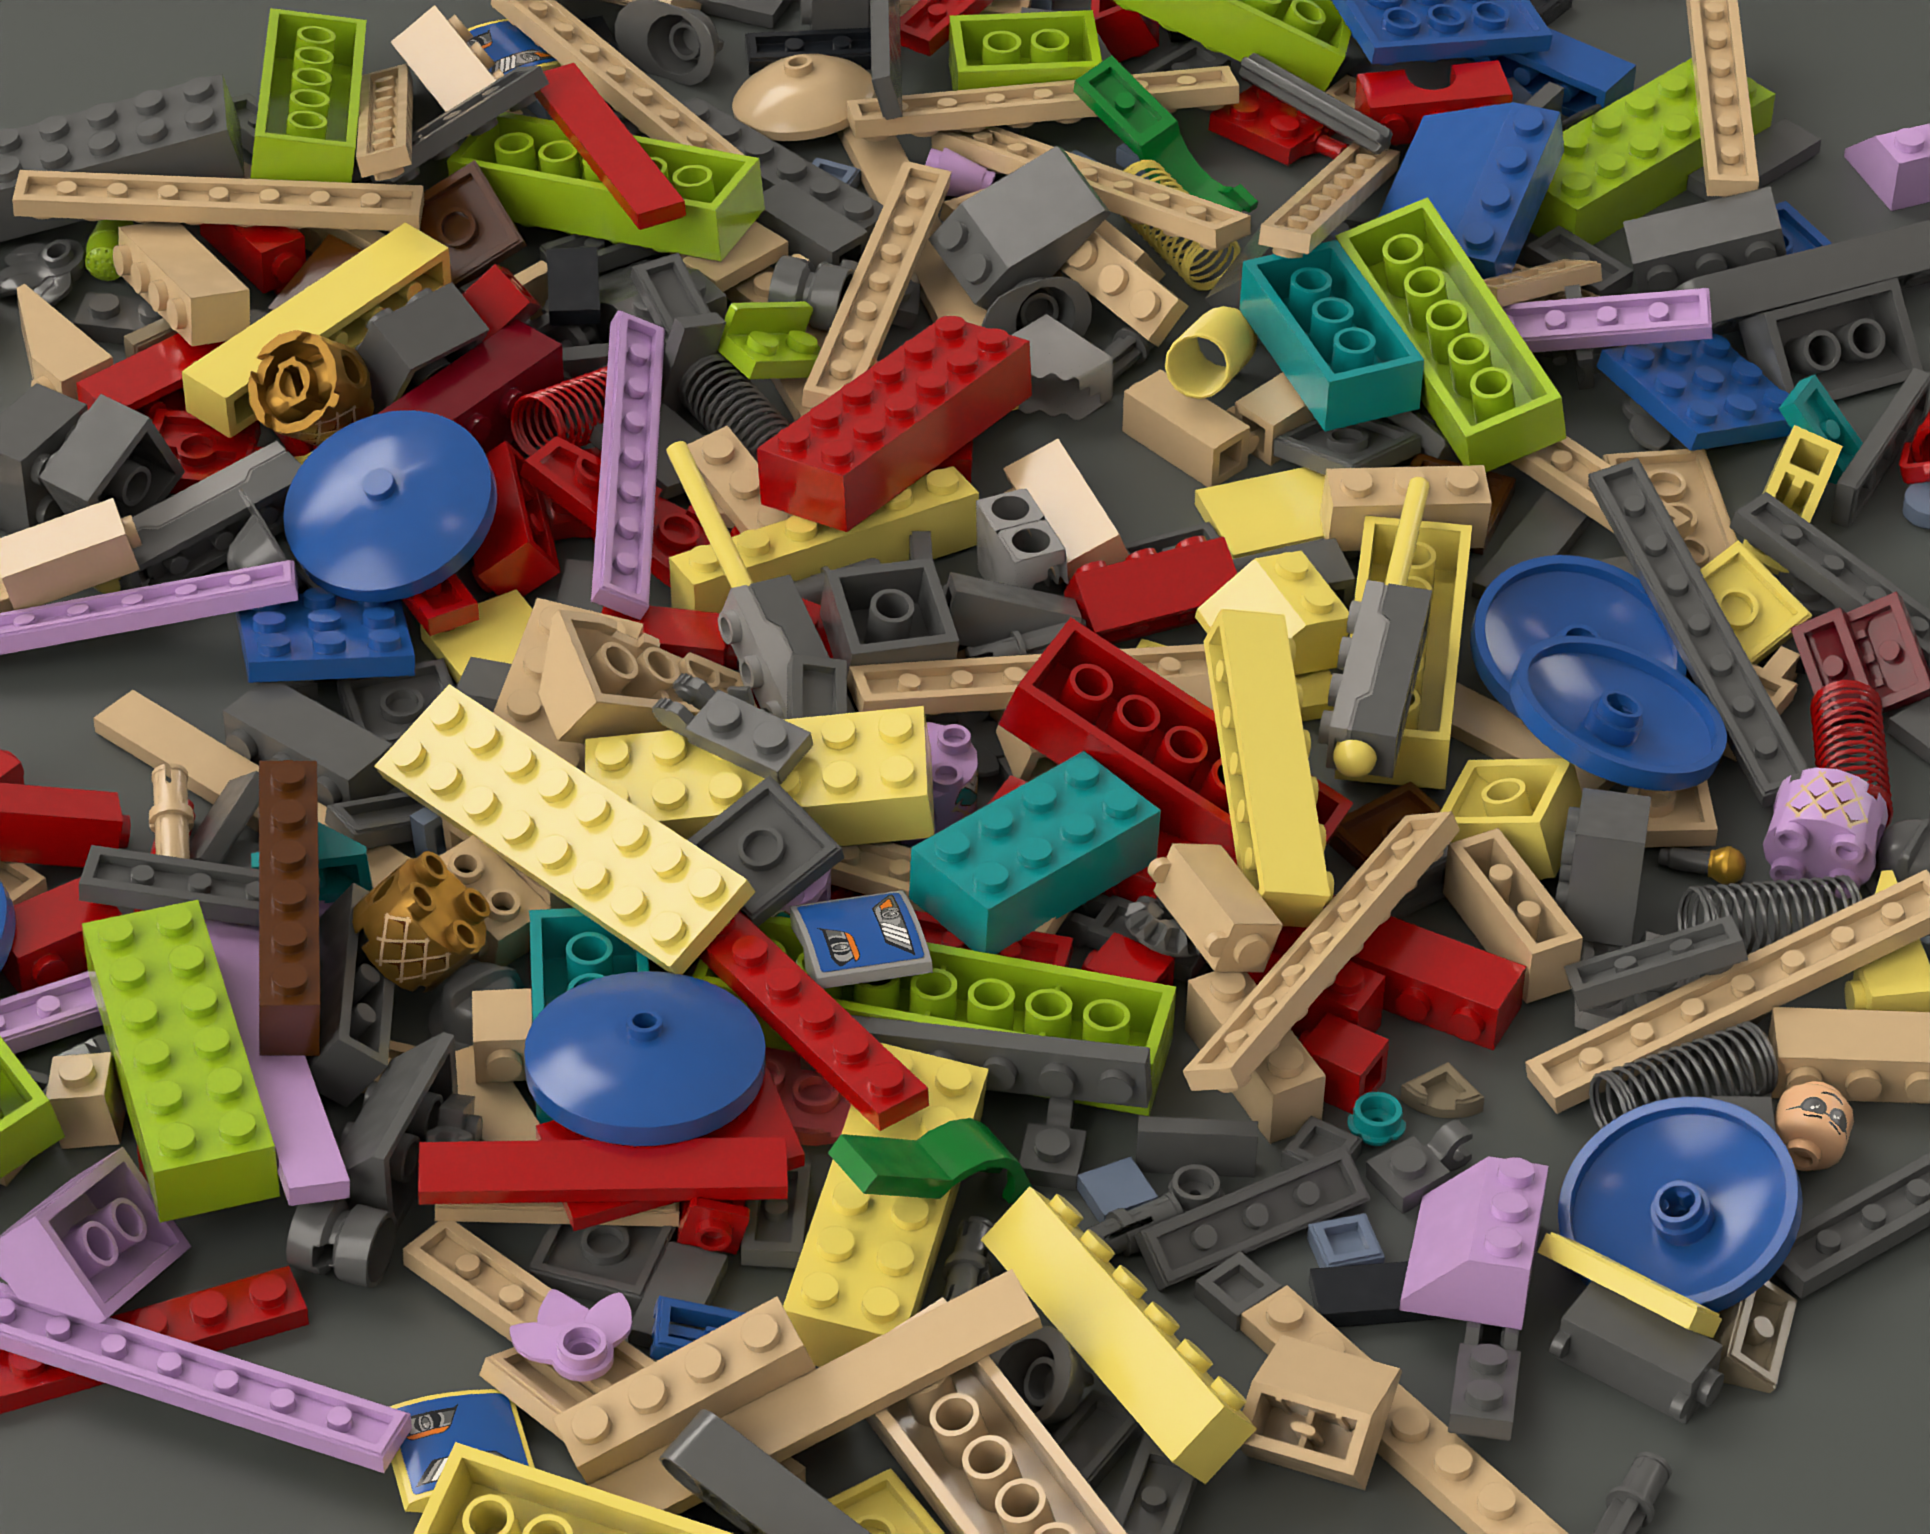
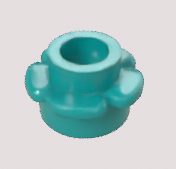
[1347,1092,1406,1146]

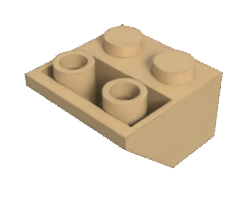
[1240,1335,1402,1491]

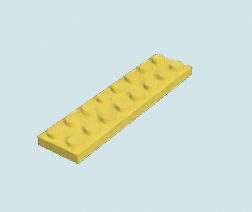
[374,684,756,975]

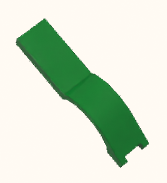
[1073,55,1258,213]
[828,1118,1033,1204]

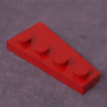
[520,436,741,588]

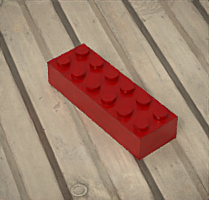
[757,315,1032,532]
[998,617,1353,859]

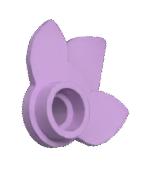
[509,1289,632,1382]

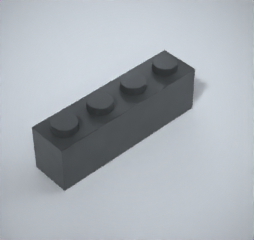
[305,883,395,1108]

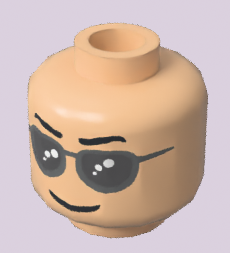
[1774,1081,1854,1171]

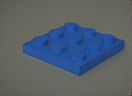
[1596,333,1792,451]
[236,587,415,683]

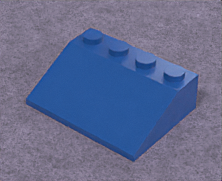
[1378,102,1564,280]

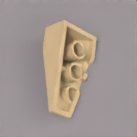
[539,609,757,744]

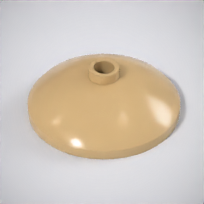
[732,54,876,141]

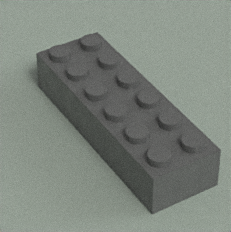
[0,74,245,242]

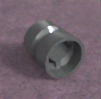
[768,255,854,331]
[286,1199,397,1288]

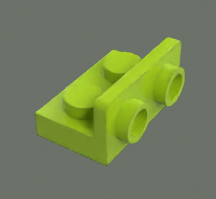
[717,301,821,380]

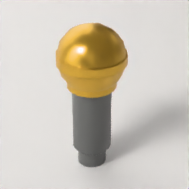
[1658,846,1746,885]

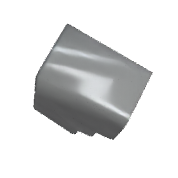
[1012,314,1113,420]
[976,488,1069,589]

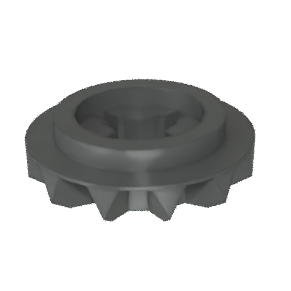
[1124,896,1202,958]

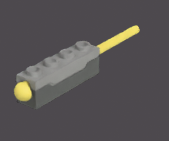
[94,441,313,594]
[666,441,855,720]
[1318,477,1432,778]

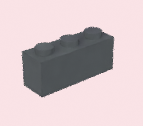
[1623,186,1787,293]
[223,681,395,807]

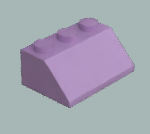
[1844,123,1930,211]
[0,1147,192,1324]
[1399,1156,1549,1330]

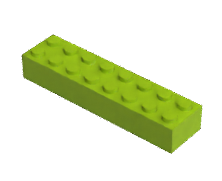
[693,916,1176,1116]

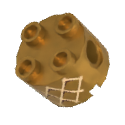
[248,330,374,446]
[352,851,491,992]

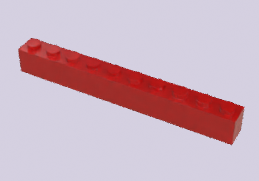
[987,775,1526,1051]

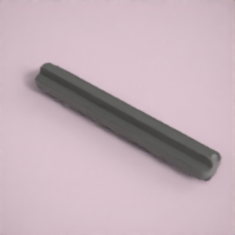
[1239,53,1393,155]

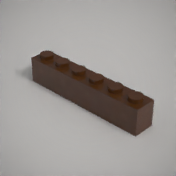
[259,760,320,1056]

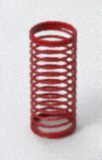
[511,367,607,457]
[1810,680,1894,831]

